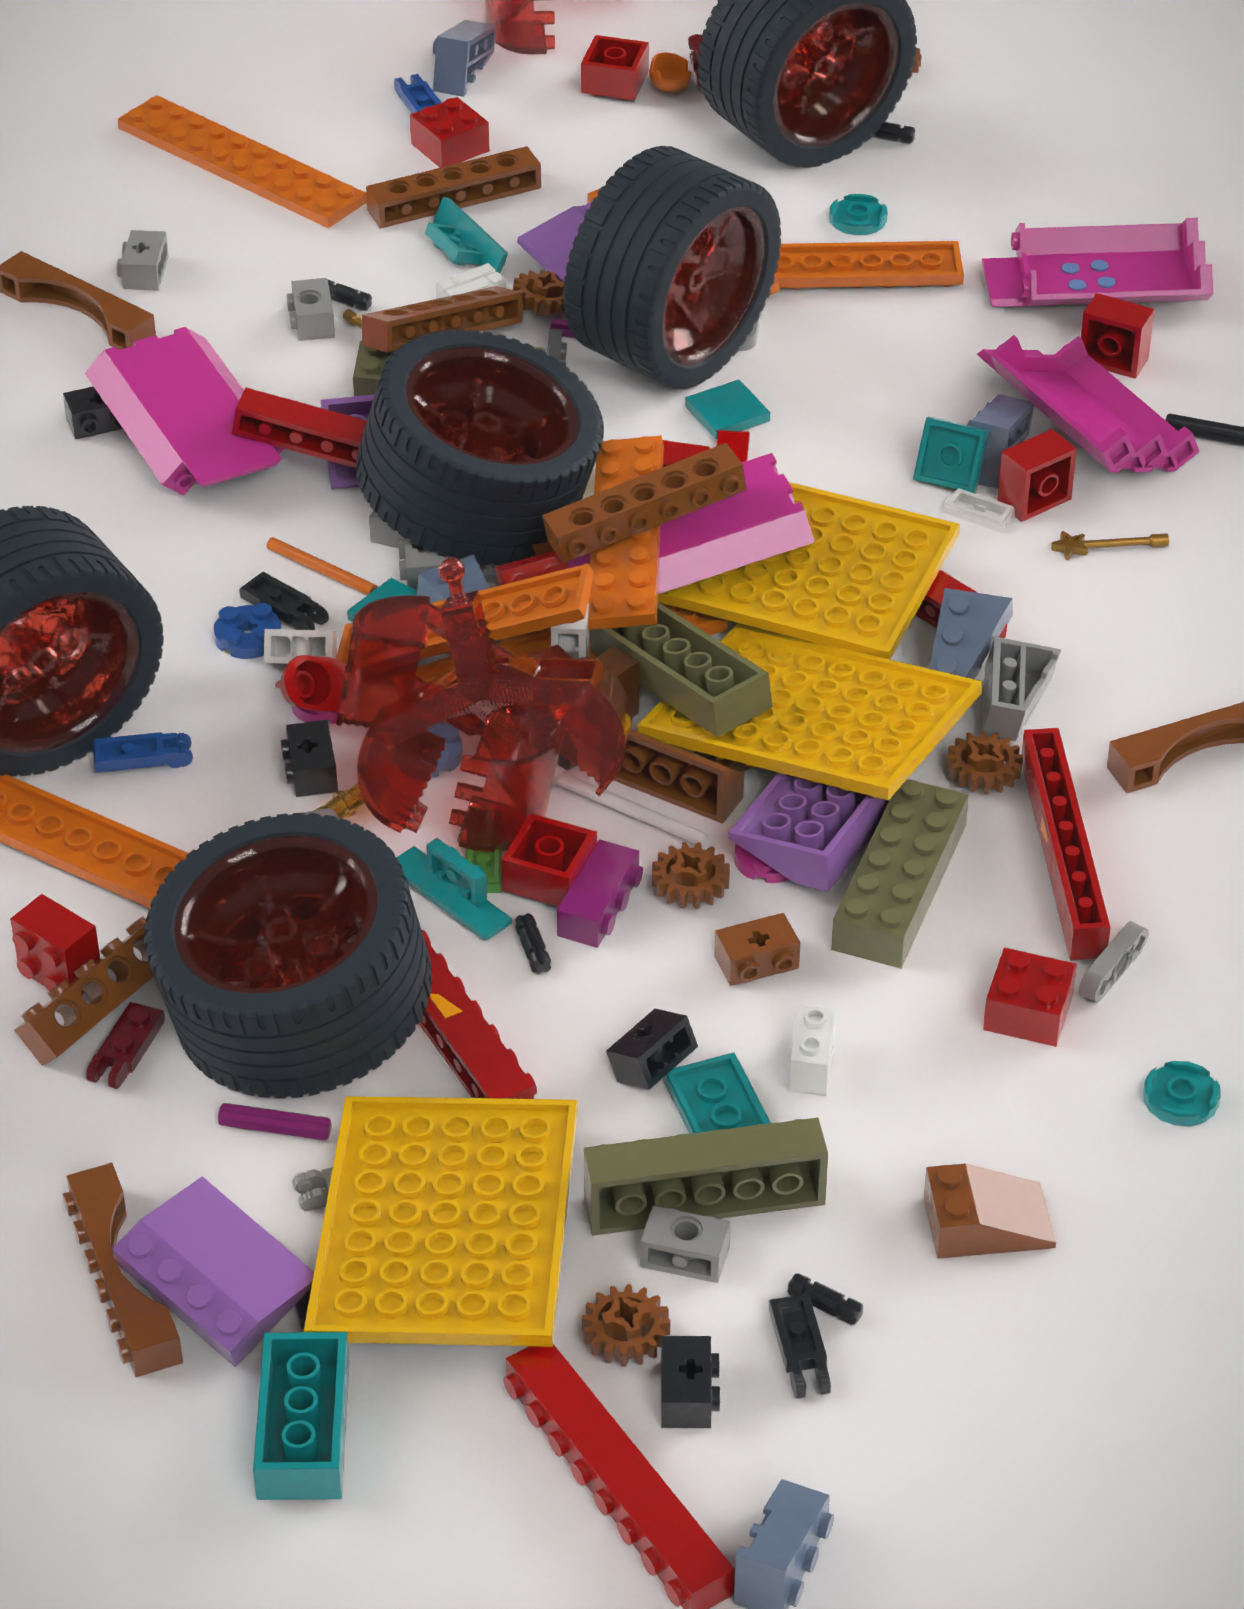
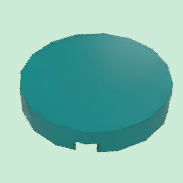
[829,194,888,235]
[1143,1061,1221,1126]

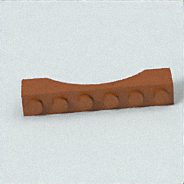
[0,251,156,350]
[1107,701,1244,793]
[62,1163,183,1378]

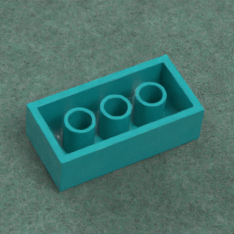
[253,1332,350,1500]

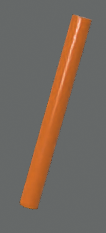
[267,537,378,595]

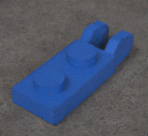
[394,73,441,114]
[93,732,193,773]

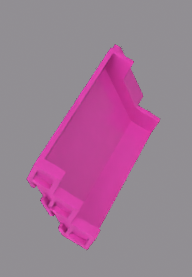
[981,217,1213,307]
[85,327,285,496]
[976,335,1200,473]
[568,453,815,594]

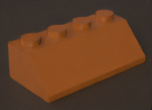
[600,720,744,824]

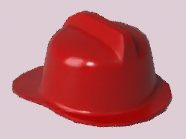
[275,655,355,712]

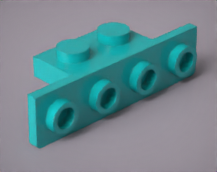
[425,197,508,273]
[397,838,512,941]

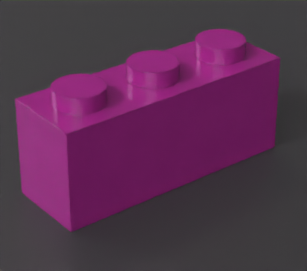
[557,839,643,948]

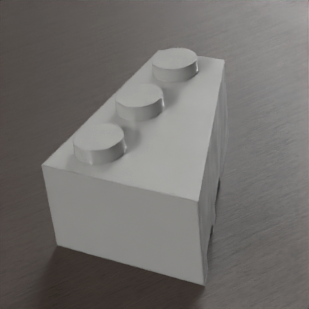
[982,636,1061,741]

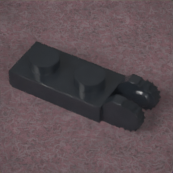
[239,572,329,630]
[769,1294,831,1398]

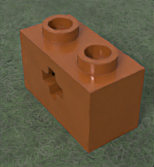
[714,913,800,986]

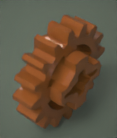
[512,270,566,317]
[946,731,1023,794]
[652,842,730,909]
[582,1284,671,1367]

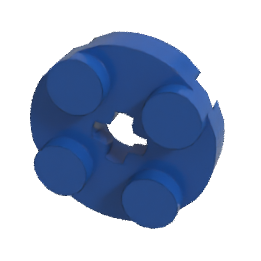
[214,603,281,659]

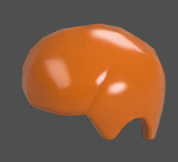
[649,52,692,94]

